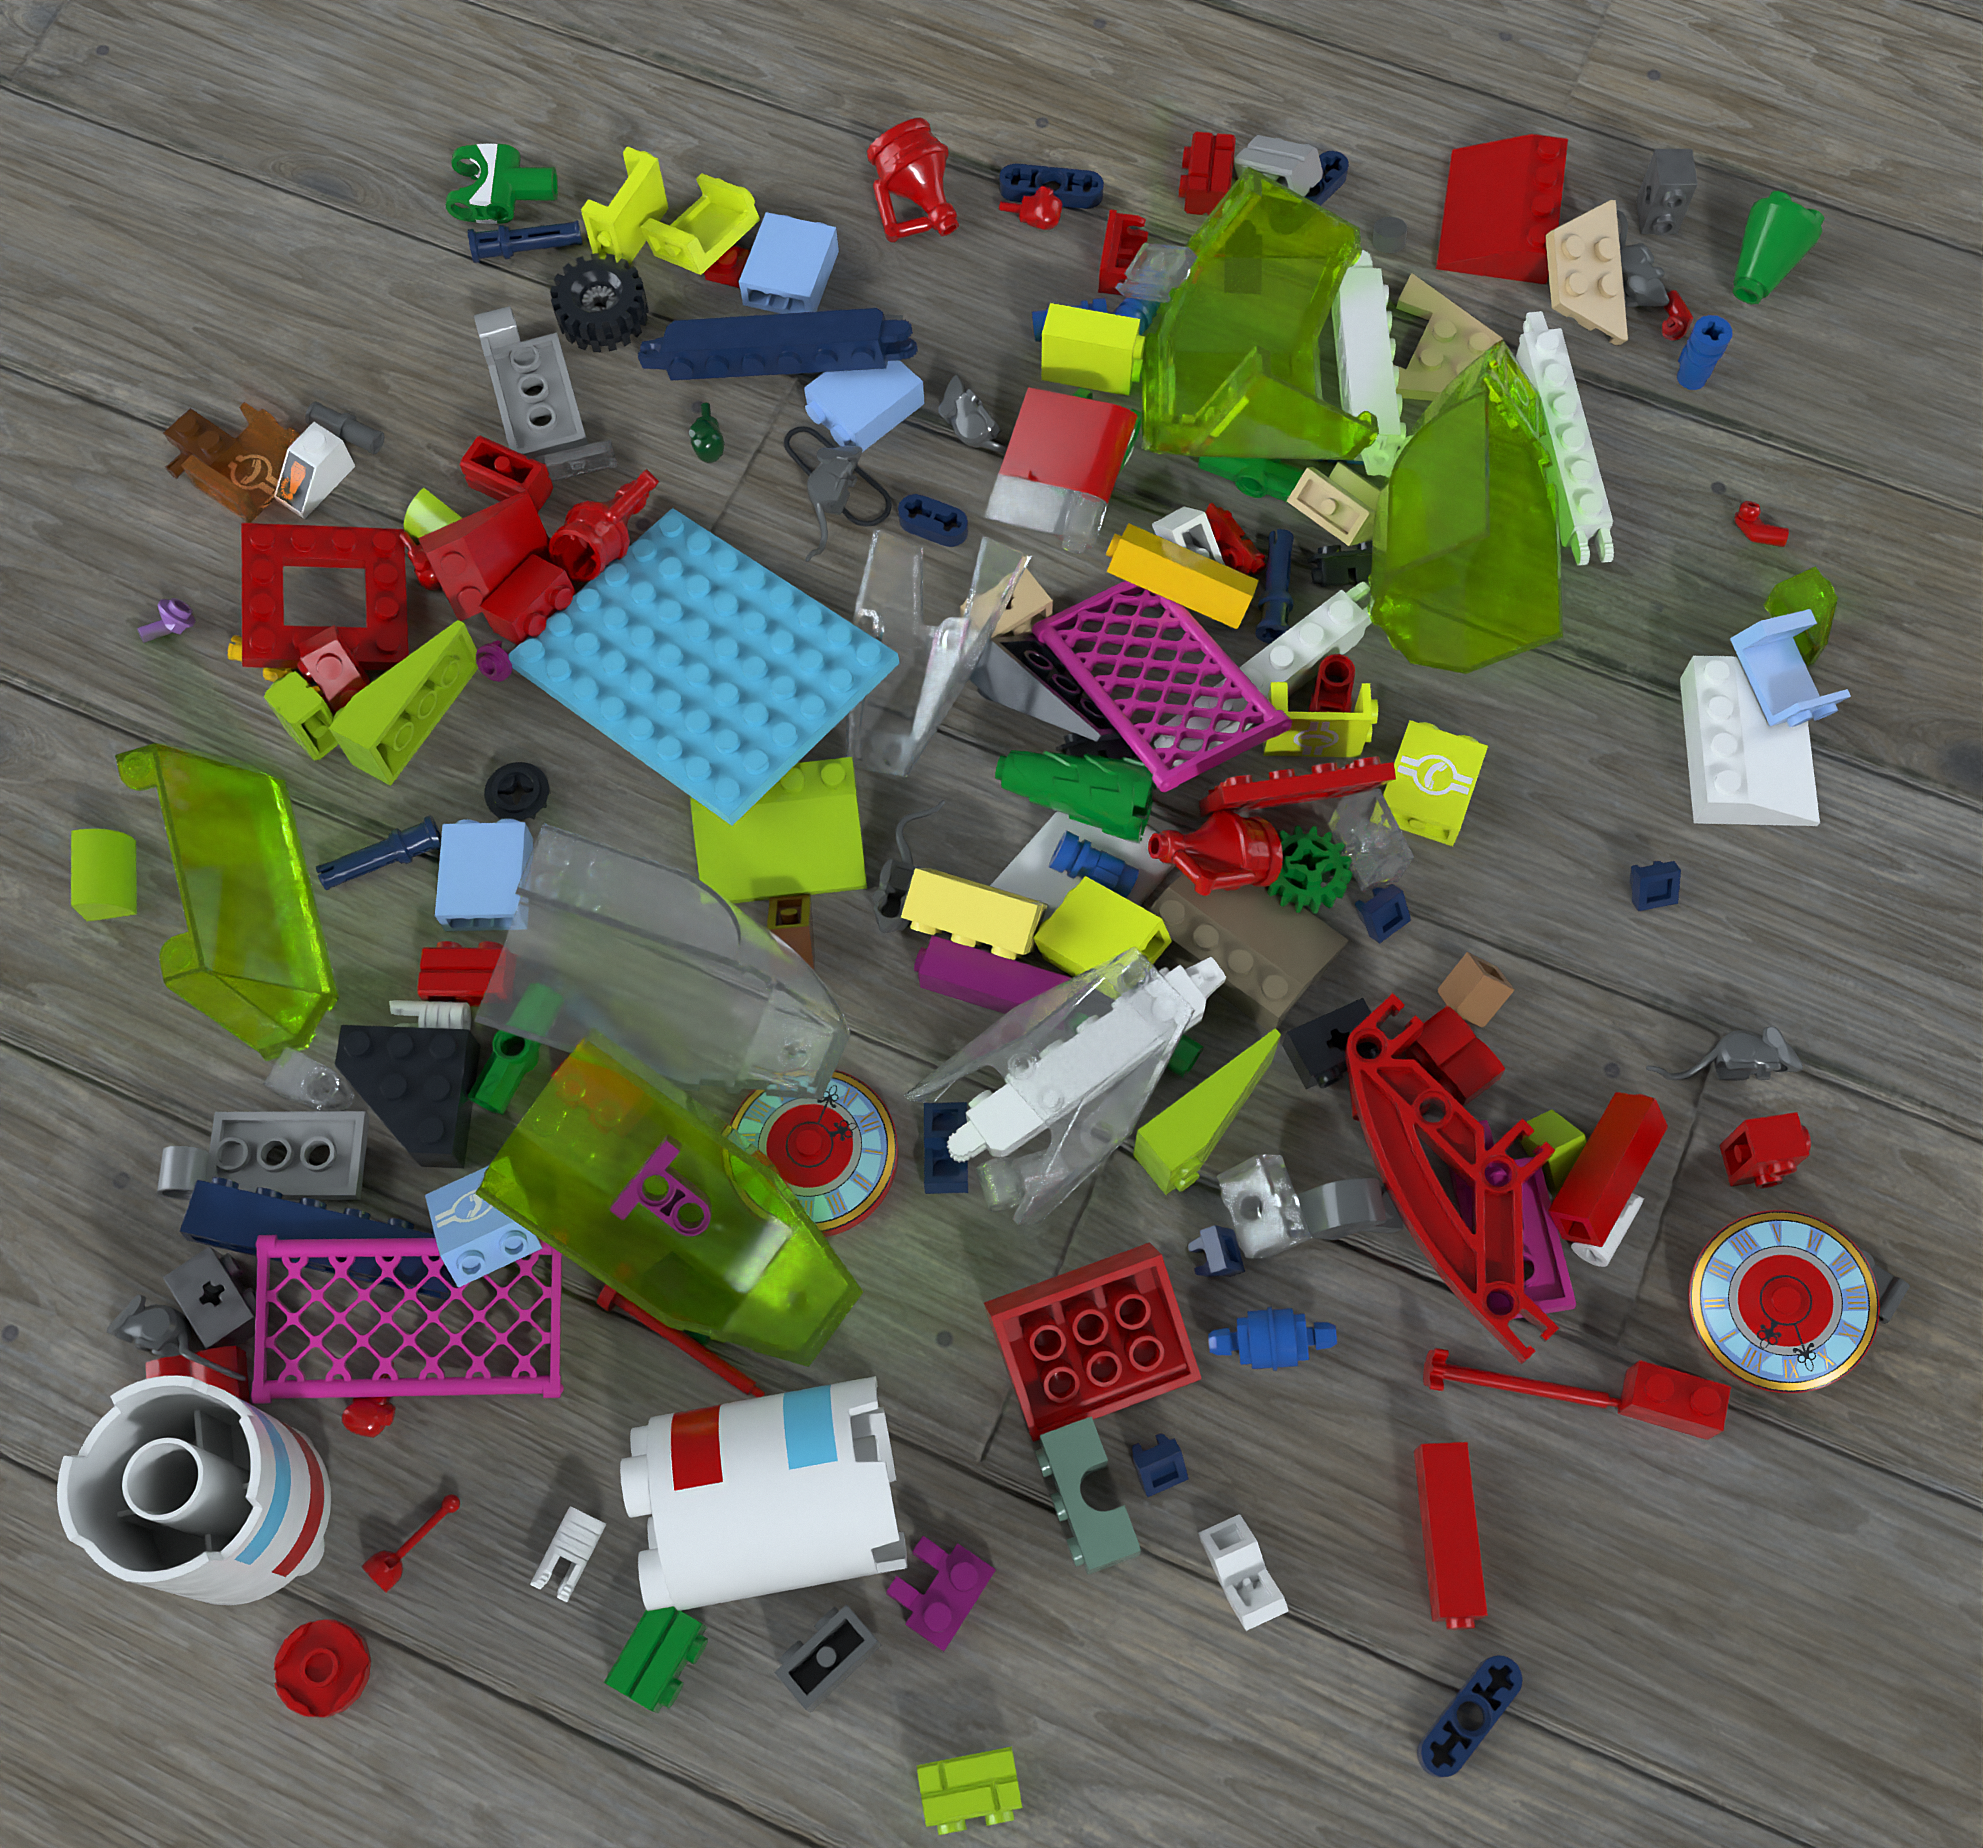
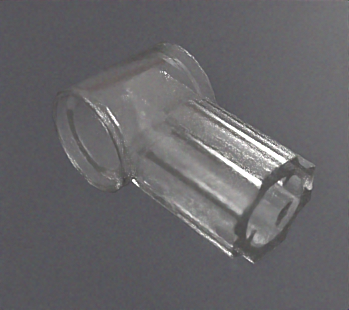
[976,1146,1069,1212]

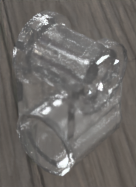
[263,1047,353,1111]

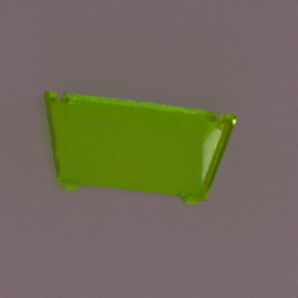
[115,743,339,1061]

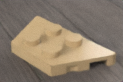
[1545,200,1628,345]

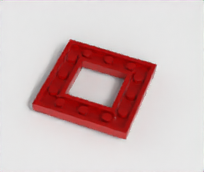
[241,523,409,670]
[1198,756,1396,817]

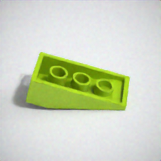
[329,620,478,786]
[1133,1028,1281,1195]

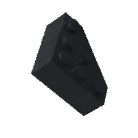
[334,1025,481,1168]

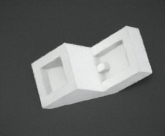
[1198,1514,1288,1631]

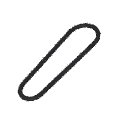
[784,426,892,527]

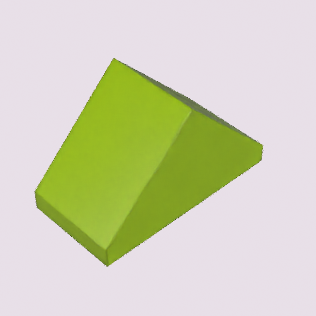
[1519,1109,1587,1199]

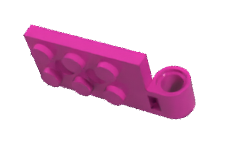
[1448,1120,1576,1319]

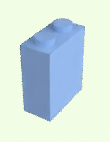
[739,212,839,314]
[804,360,924,452]
[435,819,534,931]

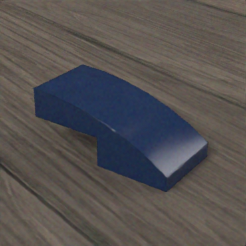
[924,1102,968,1194]

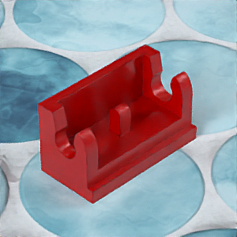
[1098,210,1148,297]

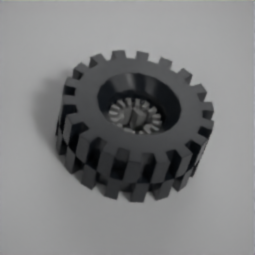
[550,253,649,352]

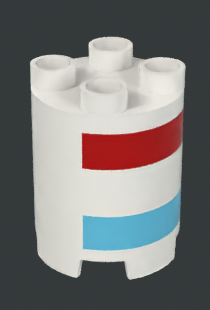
[57,1376,331,1605]
[620,1376,908,1611]

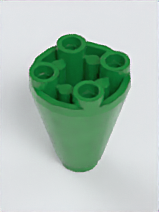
[1732,191,1824,305]

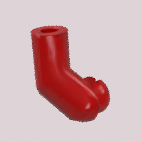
[1662,290,1693,341]
[1735,501,1789,547]

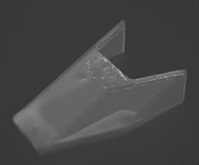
[846,530,1031,778]
[904,947,1195,1225]

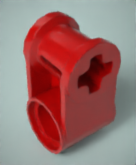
[1308,654,1355,713]

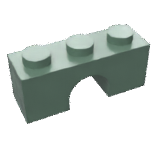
[1034,1416,1141,1575]

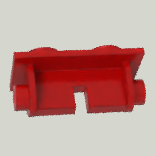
[1205,503,1266,575]

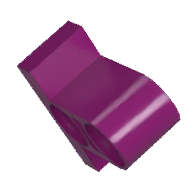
[609,1133,712,1236]

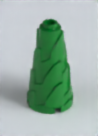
[995,750,1157,844]

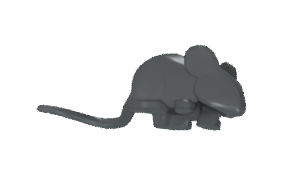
[1617,210,1669,307]
[938,375,1033,482]
[805,446,863,562]
[872,800,945,933]
[1646,1026,1803,1081]
[107,1295,246,1381]

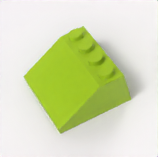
[690,757,867,907]

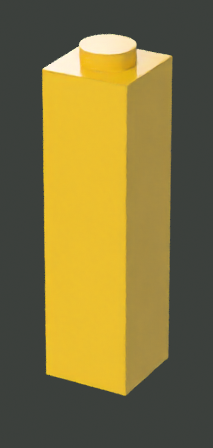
[1106,523,1259,629]

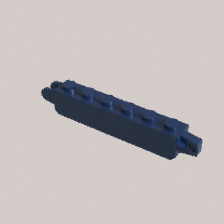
[638,308,918,381]

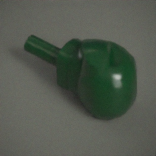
[689,402,725,464]

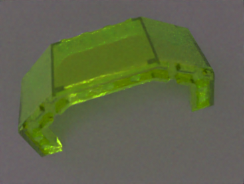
[1142,166,1379,460]

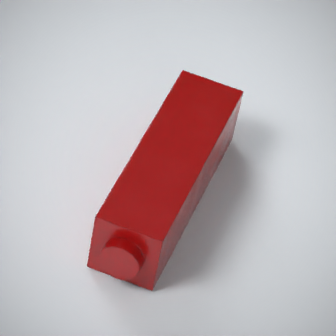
[1548,1092,1668,1247]
[1414,1442,1488,1630]

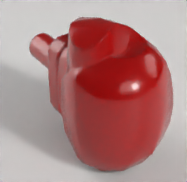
[999,186,1062,230]
[399,532,441,591]
[342,1362,396,1438]

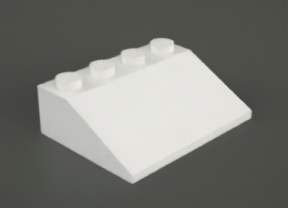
[1680,656,1820,826]

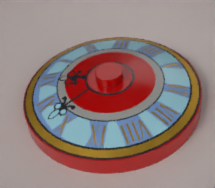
[724,1067,899,1239]
[1688,1210,1880,1393]

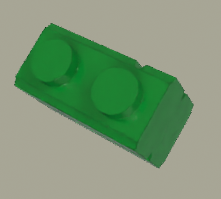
[604,1606,708,1713]

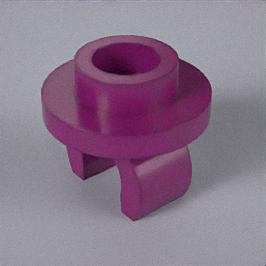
[476,640,513,682]

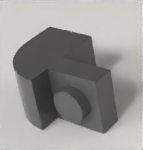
[1297,1178,1403,1240]

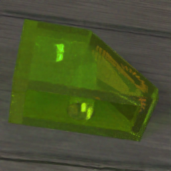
[1763,566,1838,667]

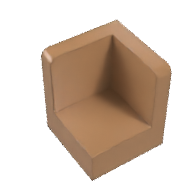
[1438,952,1515,1027]

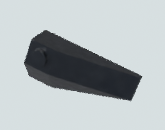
[967,635,1121,742]

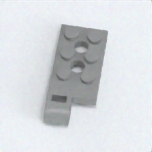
[474,306,588,460]
[157,1111,370,1200]

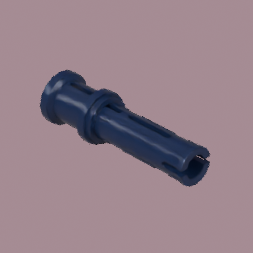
[468,220,583,263]
[1255,529,1294,644]
[316,815,442,891]

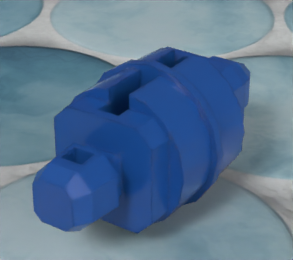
[1208,1306,1337,1371]

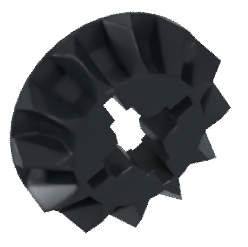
[484,762,551,821]

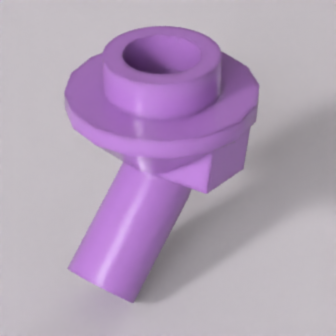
[137,598,196,643]

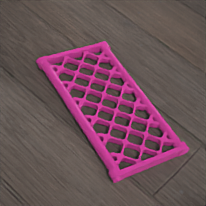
[1032,580,1292,792]
[251,1232,566,1404]

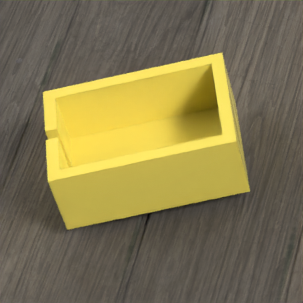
[901,868,1048,960]

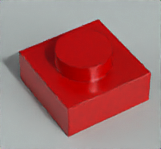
[704,246,750,288]

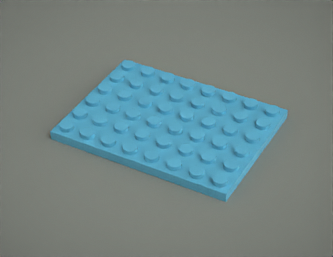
[508,508,900,826]

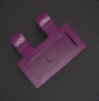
[886,1536,996,1652]

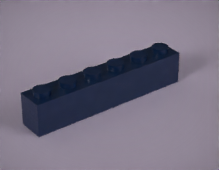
[180,1177,456,1300]

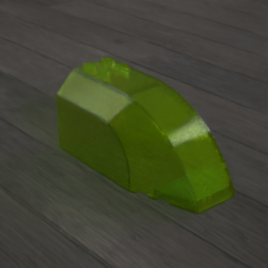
[1367,340,1563,674]
[474,1027,864,1367]

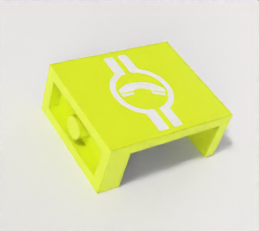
[1263,682,1378,757]
[1375,720,1488,847]

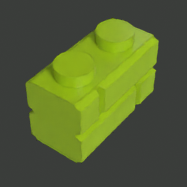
[264,671,339,761]
[916,1746,1023,1835]

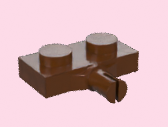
[163,408,244,479]

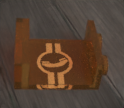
[181,402,300,523]

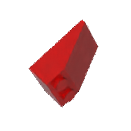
[418,490,554,621]

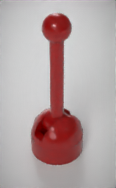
[361,1494,460,1593]

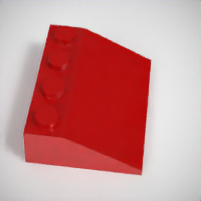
[1436,134,1568,285]
[983,1242,1202,1442]

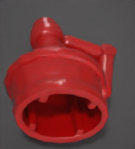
[867,117,959,242]
[548,469,660,582]
[1148,809,1283,896]

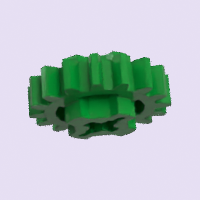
[1267,825,1352,914]

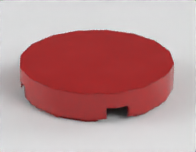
[274,1619,371,1718]

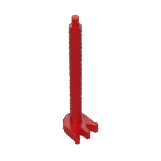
[596,1266,766,1398]
[1423,1348,1621,1409]

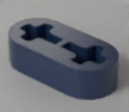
[898,494,968,547]

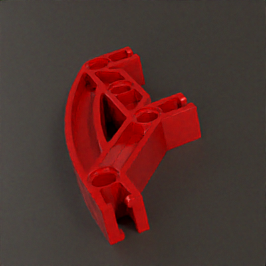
[1345,993,1559,1364]

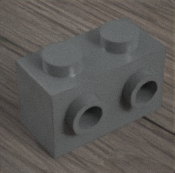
[774,1604,882,1713]

